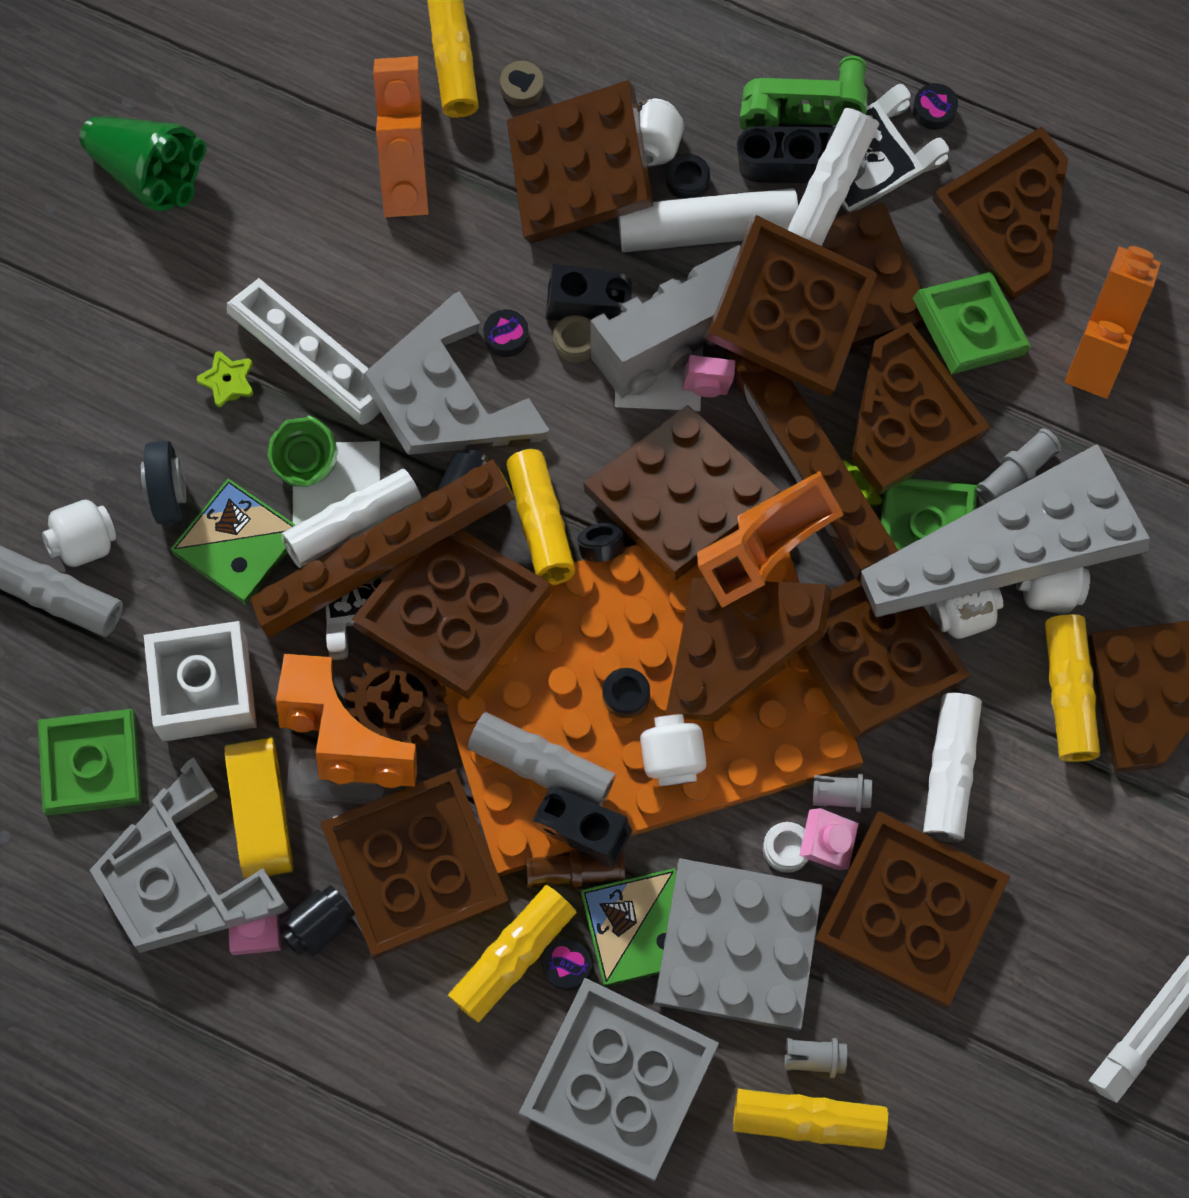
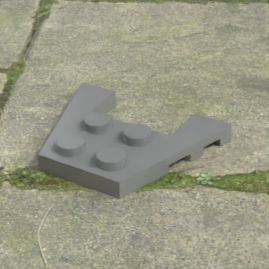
[362,291,550,455]
[90,758,288,953]

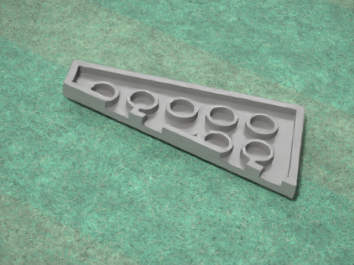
[861,444,1150,617]

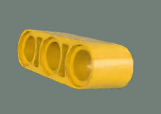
[224,737,293,880]

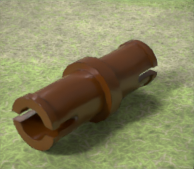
[525,849,625,889]

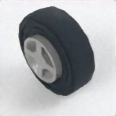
[141,441,186,524]

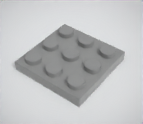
[654,858,823,1032]
[519,978,719,1182]

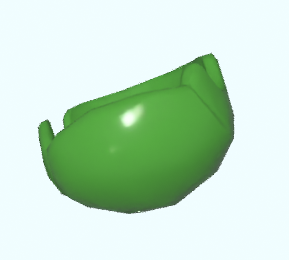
[267,416,338,487]

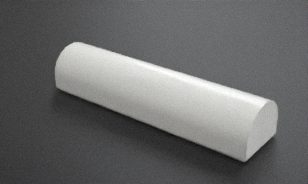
[618,188,798,253]
[227,278,380,425]

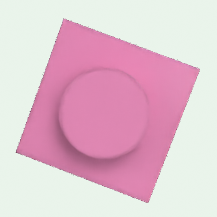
[682,355,735,397]
[799,808,859,871]
[228,914,281,955]

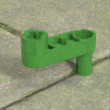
[739,55,868,130]

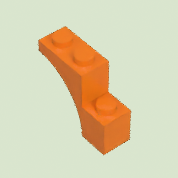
[373,56,429,218]
[1064,246,1161,399]
[697,471,844,608]
[276,654,417,788]

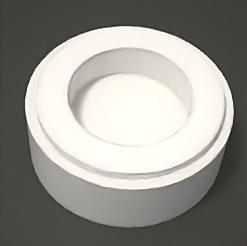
[763,822,809,873]

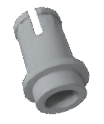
[813,774,872,813]
[784,1038,847,1078]

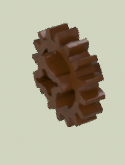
[344,655,448,748]

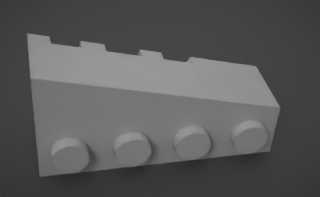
[590,245,740,398]

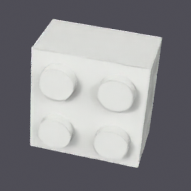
[144,621,257,742]

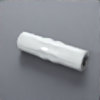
[787,108,879,246]
[281,469,421,568]
[923,693,982,842]

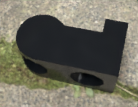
[545,264,632,321]
[531,787,632,869]

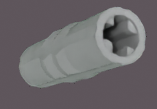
[0,545,123,637]
[468,712,616,806]

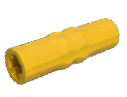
[427,0,479,118]
[506,449,576,585]
[1045,614,1100,762]
[447,885,577,1023]
[733,1089,888,1150]

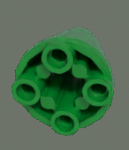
[79,116,207,212]

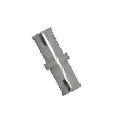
[977,428,1061,504]

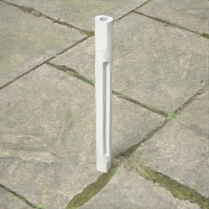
[1088,955,1189,1103]

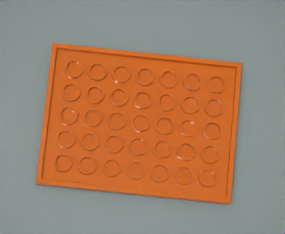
[438,544,863,877]

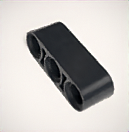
[737,126,866,183]

